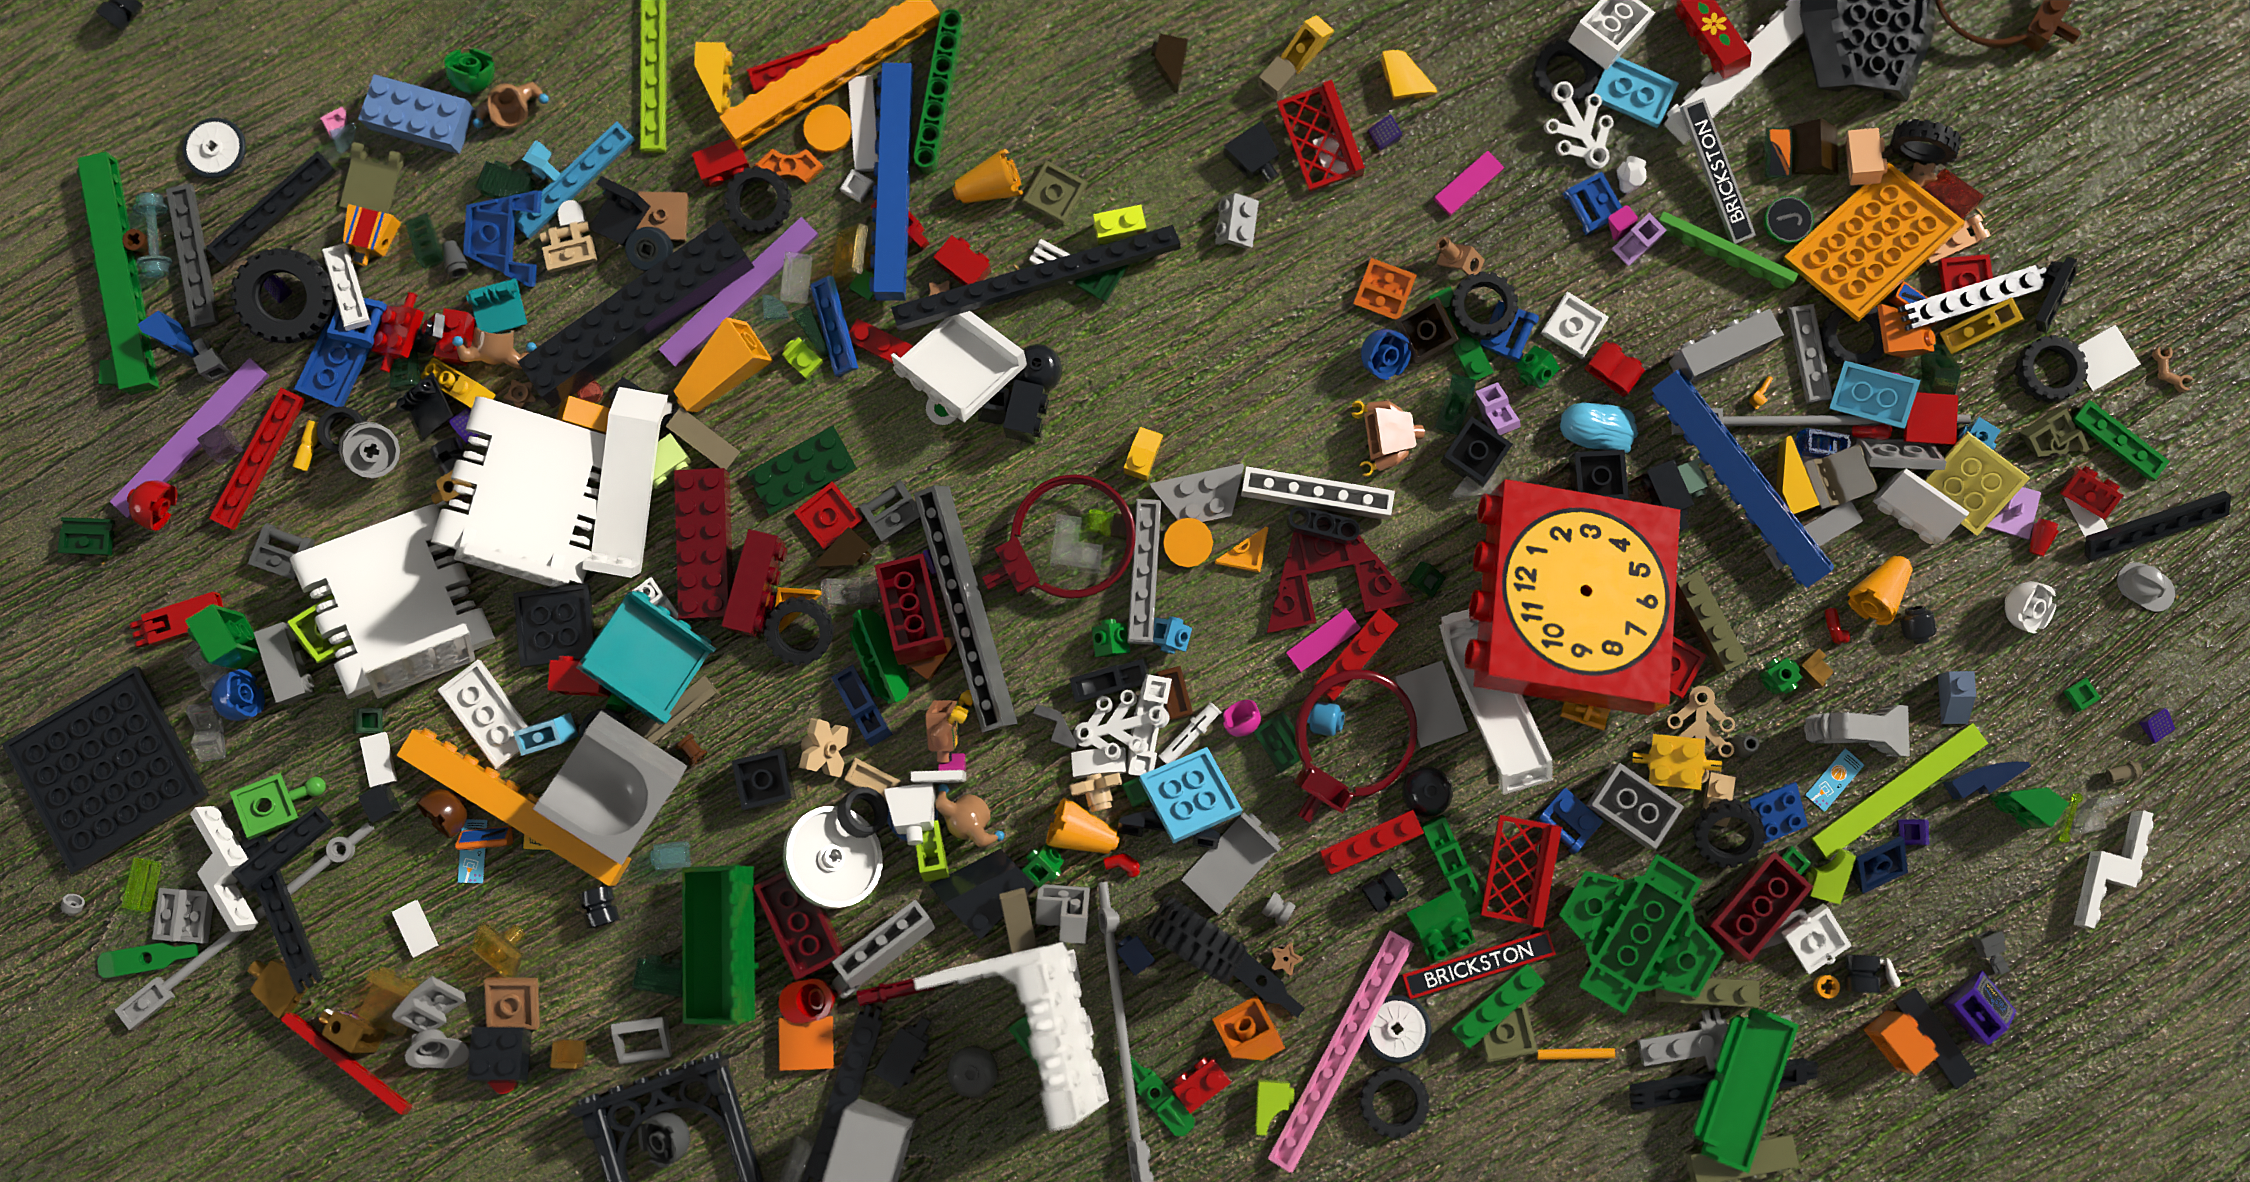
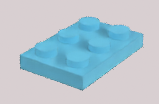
[1591,57,1678,128]
[1829,361,1921,429]

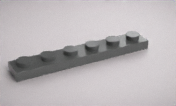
[166,183,219,329]

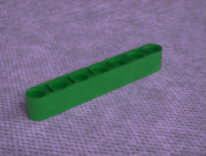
[914,9,964,175]

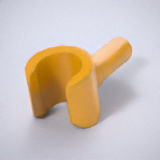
[1749,376,1773,409]

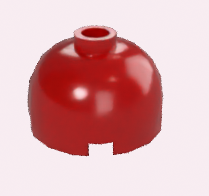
[127,480,178,531]

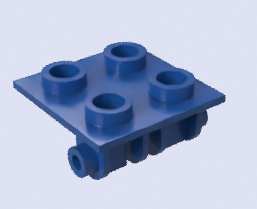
[1746,782,1808,844]

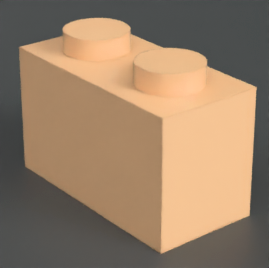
[1845,128,1887,186]

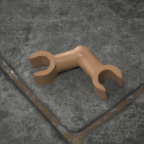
[2152,347,2194,393]

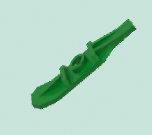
[97,943,199,978]
[1116,1054,1195,1137]

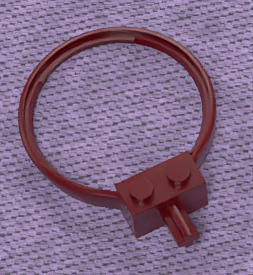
[982,474,1136,599]
[1294,669,1418,823]

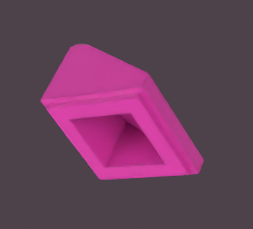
[1608,205,1638,241]
[938,753,966,772]

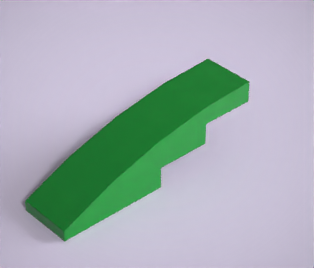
[1420,814,1489,920]

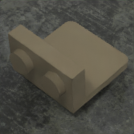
[1804,445,1877,509]

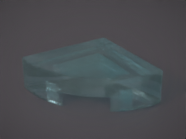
[329,123,356,154]
[763,295,790,321]

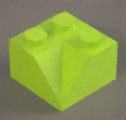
[287,594,354,663]

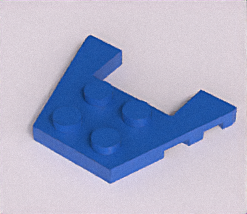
[463,190,542,287]

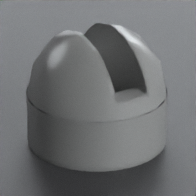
[61,894,85,916]

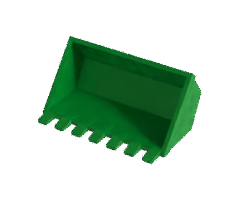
[682,865,759,1025]

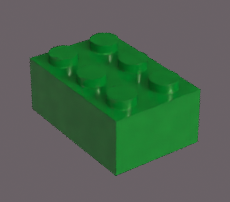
[185,604,262,670]

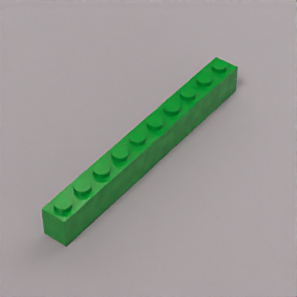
[77,152,159,395]

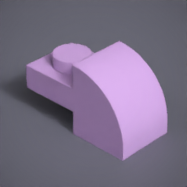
[1612,212,1666,267]
[1475,382,1520,435]

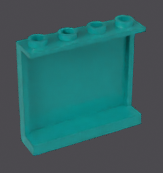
[576,590,716,725]

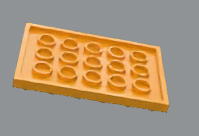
[1783,163,1965,322]

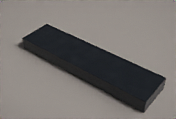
[231,805,334,893]
[1893,988,1977,1090]

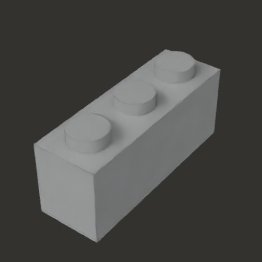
[254,622,314,705]

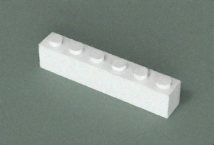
[1241,467,1395,520]

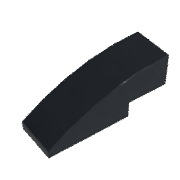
[1069,659,1150,703]

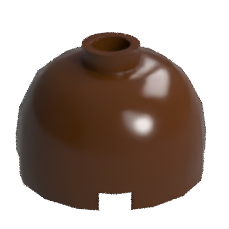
[416,789,467,839]

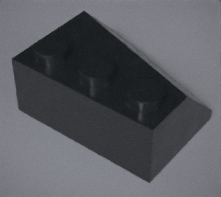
[929,849,1035,940]

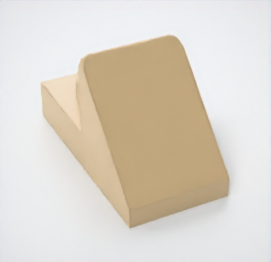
[1703,772,1736,827]

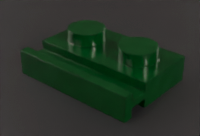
[1075,243,1130,304]
[58,517,115,556]
[1253,711,1311,773]

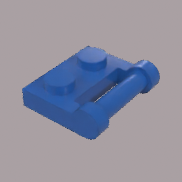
[1562,172,1622,236]
[327,298,387,349]
[1480,300,1539,362]
[1535,787,1603,855]

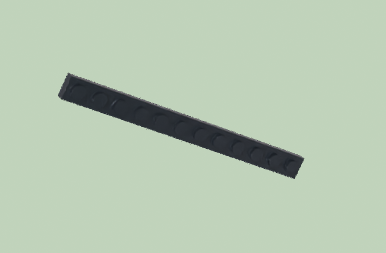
[891,225,1181,332]

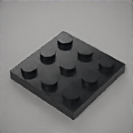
[513,583,596,668]

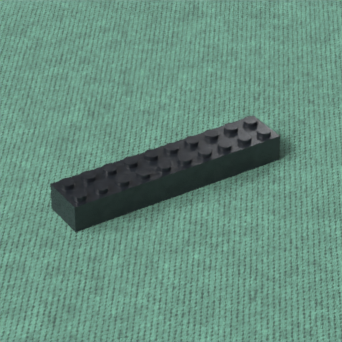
[517,220,754,408]

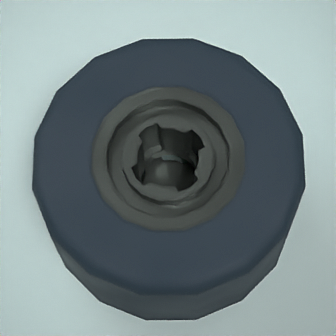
[625,227,673,271]

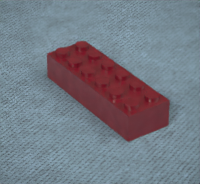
[674,468,733,622]

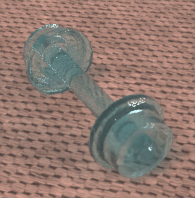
[133,193,172,278]

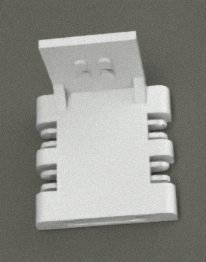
[431,396,606,587]
[290,504,496,699]
[914,942,1109,1130]

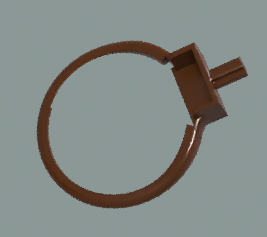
[1935,0,2081,52]

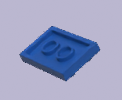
[294,323,371,407]

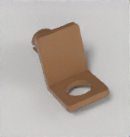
[1436,236,1484,276]

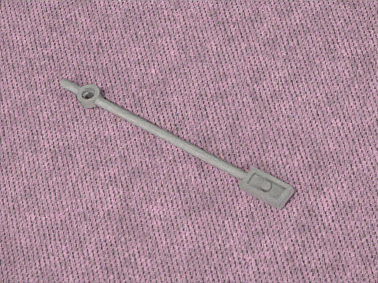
[1671,408,1971,435]
[115,822,375,1030]
[1098,882,1154,1182]

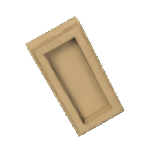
[844,758,900,802]

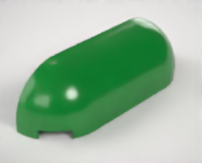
[849,609,910,704]

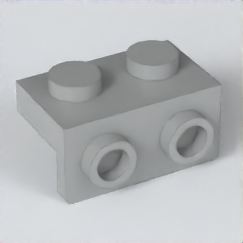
[1215,193,1259,249]

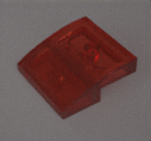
[1924,168,1984,220]

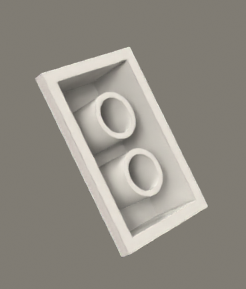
[1872,468,1970,544]

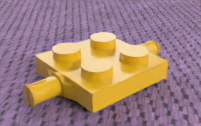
[1632,734,1722,790]

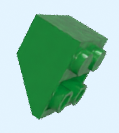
[1989,787,2069,830]
[1406,890,1476,964]

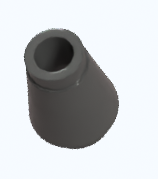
[442,241,469,279]
[1731,733,1759,758]

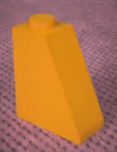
[556,396,611,435]

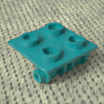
[466,278,528,334]

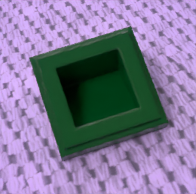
[1407,561,1446,598]
[353,708,383,734]

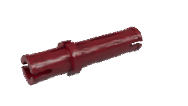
[856,975,935,1006]

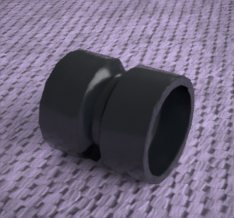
[95,0,144,32]
[429,437,471,477]
[1360,867,1409,914]
[578,886,620,929]
[1845,954,1880,993]

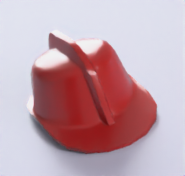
[779,979,838,1023]

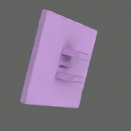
[1986,487,2041,540]

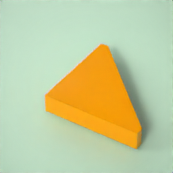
[1215,527,1269,573]
[775,587,822,634]

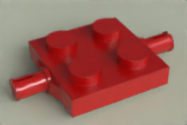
[371,292,425,373]

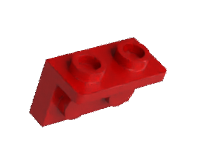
[2060,465,2124,520]
[1172,1056,1231,1114]

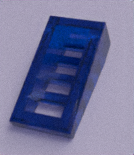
[1796,428,1851,458]

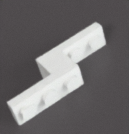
[190,806,258,932]
[2073,811,2153,928]

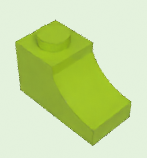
[916,820,949,882]
[1804,848,1856,905]
[1255,1079,1294,1135]

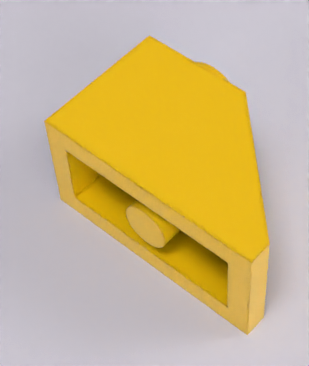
[1280,15,1334,74]
[1124,427,1163,481]

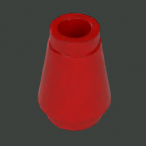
[2029,518,2059,557]

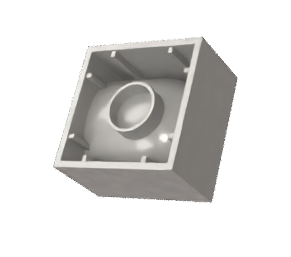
[533,711,687,865]
[823,1099,917,1182]

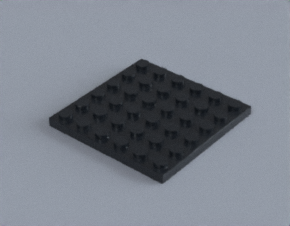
[2,666,210,874]

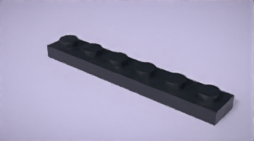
[206,151,336,267]
[2084,491,2231,561]

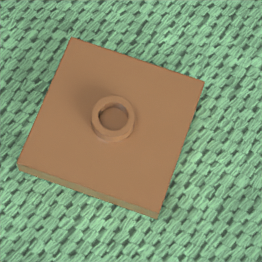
[637,192,689,242]
[484,978,540,1030]

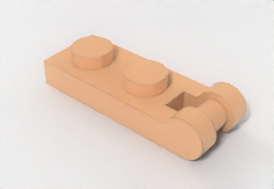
[1925,214,1991,266]

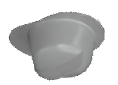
[2117,562,2175,612]
[405,1029,470,1068]

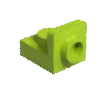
[782,337,823,380]

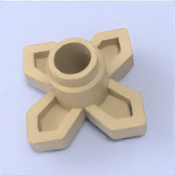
[799,718,852,777]
[1070,773,1122,812]

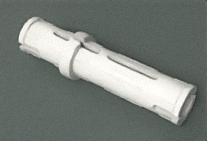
[1158,702,1222,764]

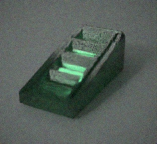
[405,213,444,269]
[791,306,829,358]
[390,342,421,392]

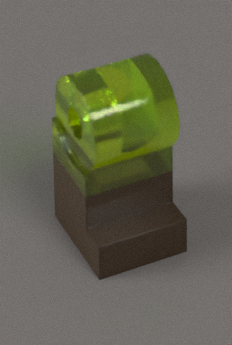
[1085,509,1134,540]

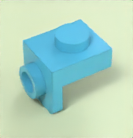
[522,141,561,181]

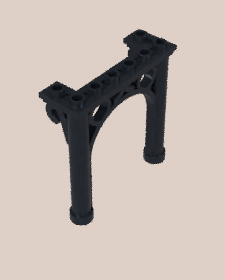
[570,1051,764,1182]

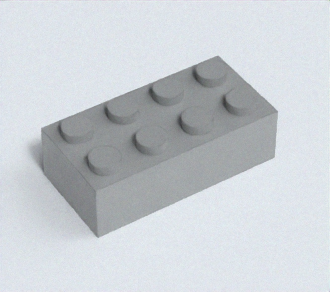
[1669,309,1784,383]

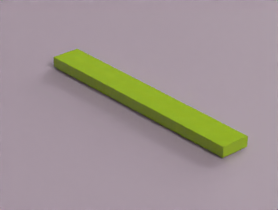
[640,0,666,153]
[1810,723,1989,859]

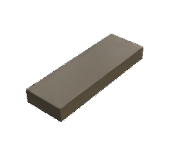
[666,407,741,470]
[999,888,1037,954]

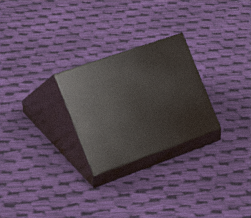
[1787,118,1838,175]
[1395,296,1460,364]

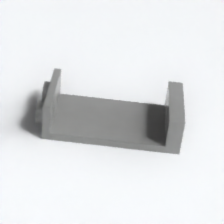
[1181,813,1281,915]

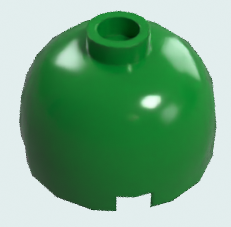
[444,49,495,95]

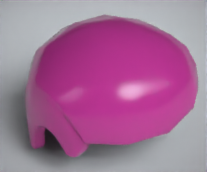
[1223,699,1261,737]

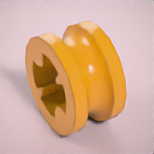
[1813,975,1840,999]

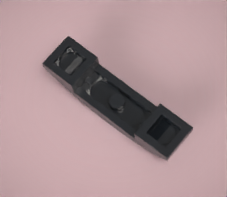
[1117,811,1220,849]

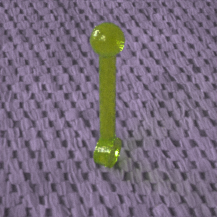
[2059,793,2083,843]

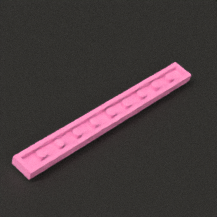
[1268,931,1414,1173]

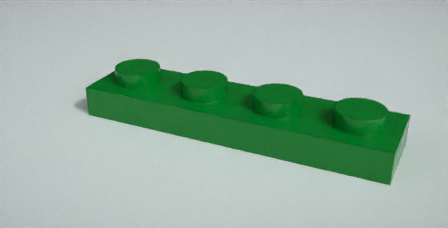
[1427,286,1494,385]
[2072,400,2170,482]
[1451,964,1545,1051]

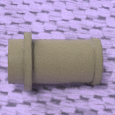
[2105,761,2143,785]

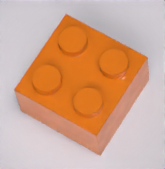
[1863,1010,1939,1075]

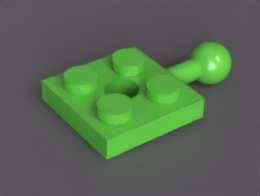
[230,773,326,840]

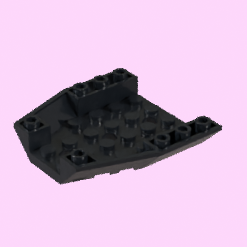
[1800,0,1936,102]

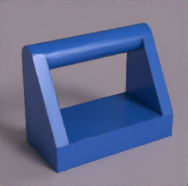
[137,310,199,358]

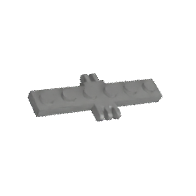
[1637,1008,1796,1072]

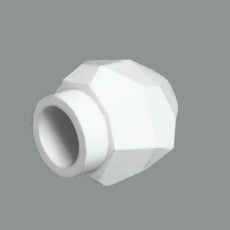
[1617,156,1646,194]

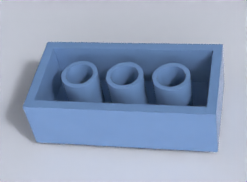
[358,74,475,154]

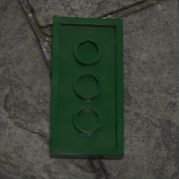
[746,426,858,516]

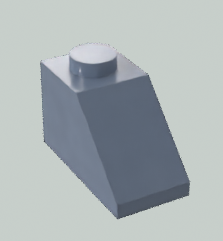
[1938,671,1976,724]

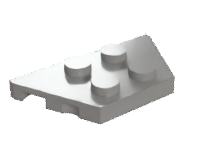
[1150,463,1244,523]

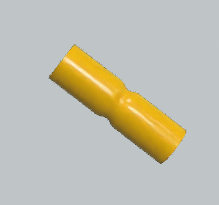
[292,420,318,471]

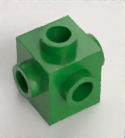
[1515,345,1561,389]
[1092,619,1130,657]
[1759,657,1803,695]
[1021,844,1064,889]

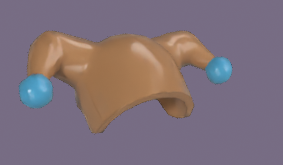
[473,82,549,129]
[452,328,537,369]
[935,784,1004,848]

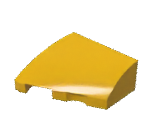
[1381,50,1437,100]

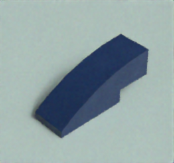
[831,665,893,747]
[1942,762,2031,800]

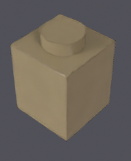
[1258,56,1296,100]

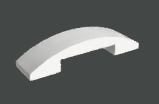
[1127,674,1172,776]

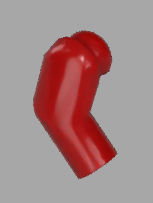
[1852,423,1892,440]
[1824,608,1850,645]
[1103,853,1140,878]

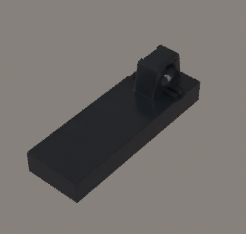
[2035,257,2078,333]

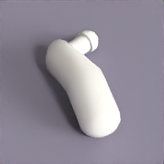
[1880,958,1901,988]

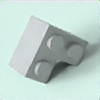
[1036,884,1090,944]

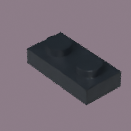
[414,313,445,354]

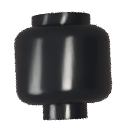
[1900,606,1937,644]

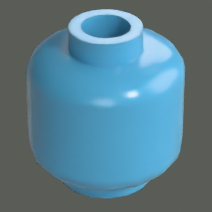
[1307,702,1345,736]

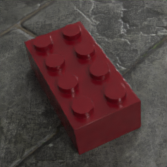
[722,529,788,639]
[874,553,948,665]
[1701,851,1813,964]
[753,871,845,980]

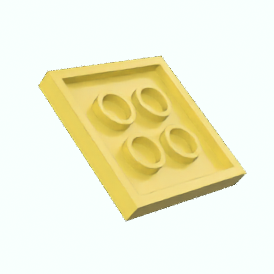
[1924,431,2030,536]

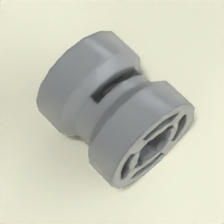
[1261,892,1296,927]

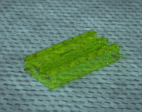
[121,857,162,912]

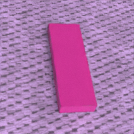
[1434,151,1504,217]
[1286,609,1361,673]

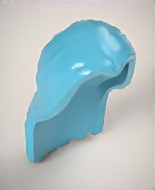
[1560,403,1638,453]

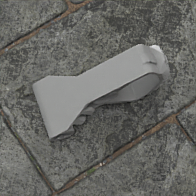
[1804,705,1910,757]

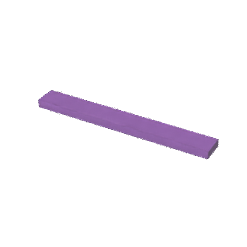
[659,217,819,368]
[110,358,270,519]

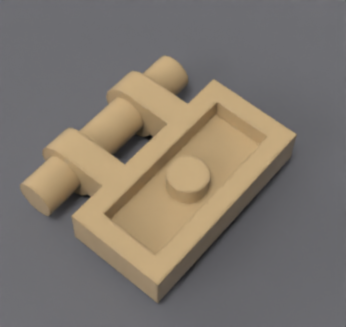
[540,221,597,273]

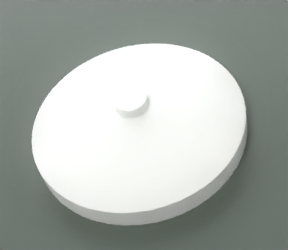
[783,806,882,909]

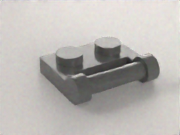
[859,479,921,543]
[248,523,315,581]

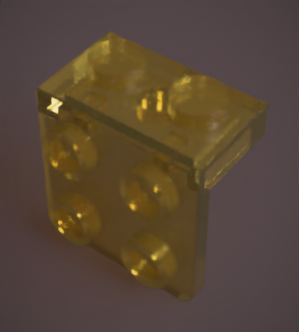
[359,967,419,1036]

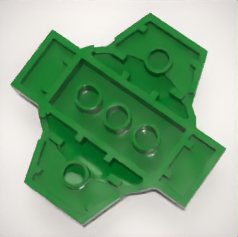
[1559,854,1724,1014]

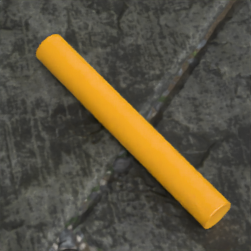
[1536,1048,1615,1060]

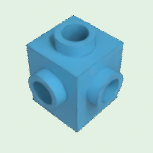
[1957,417,2001,450]
[1153,616,1192,654]

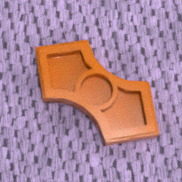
[755,149,824,185]

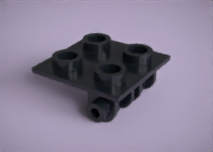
[396,372,453,439]

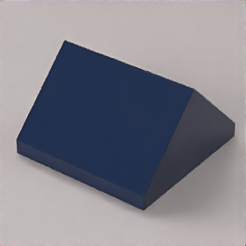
[1851,836,1908,894]

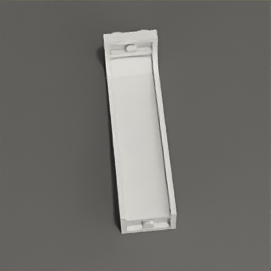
[582,387,673,578]
[1439,609,1552,795]

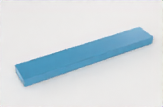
[515,121,635,239]

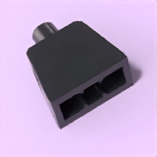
[1223,120,1279,184]

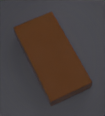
[1156,666,1193,721]

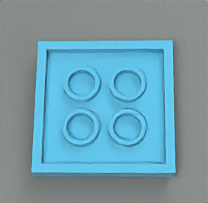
[1139,747,1242,844]

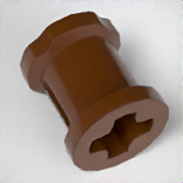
[123,229,155,257]
[674,733,708,767]

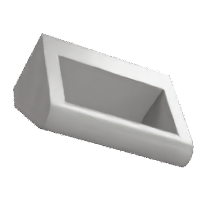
[611,1016,672,1064]

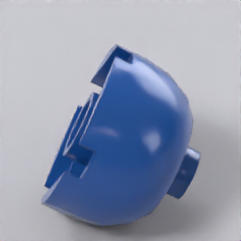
[1361,329,1411,380]
[211,669,265,721]

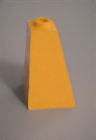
[674,317,773,412]

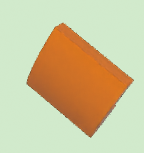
[1353,258,1417,320]
[778,1016,834,1070]

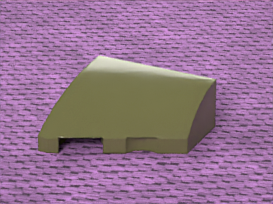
[2019,406,2090,457]

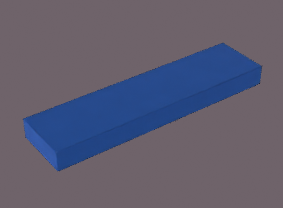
[810,276,858,377]

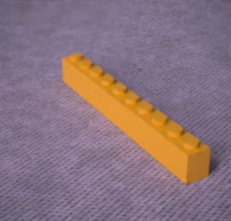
[720,0,940,149]
[397,728,632,886]

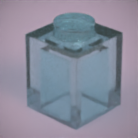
[650,841,691,870]

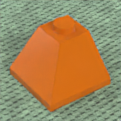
[1877,304,1935,359]
[1212,995,1285,1060]

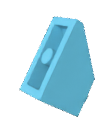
[513,713,579,756]

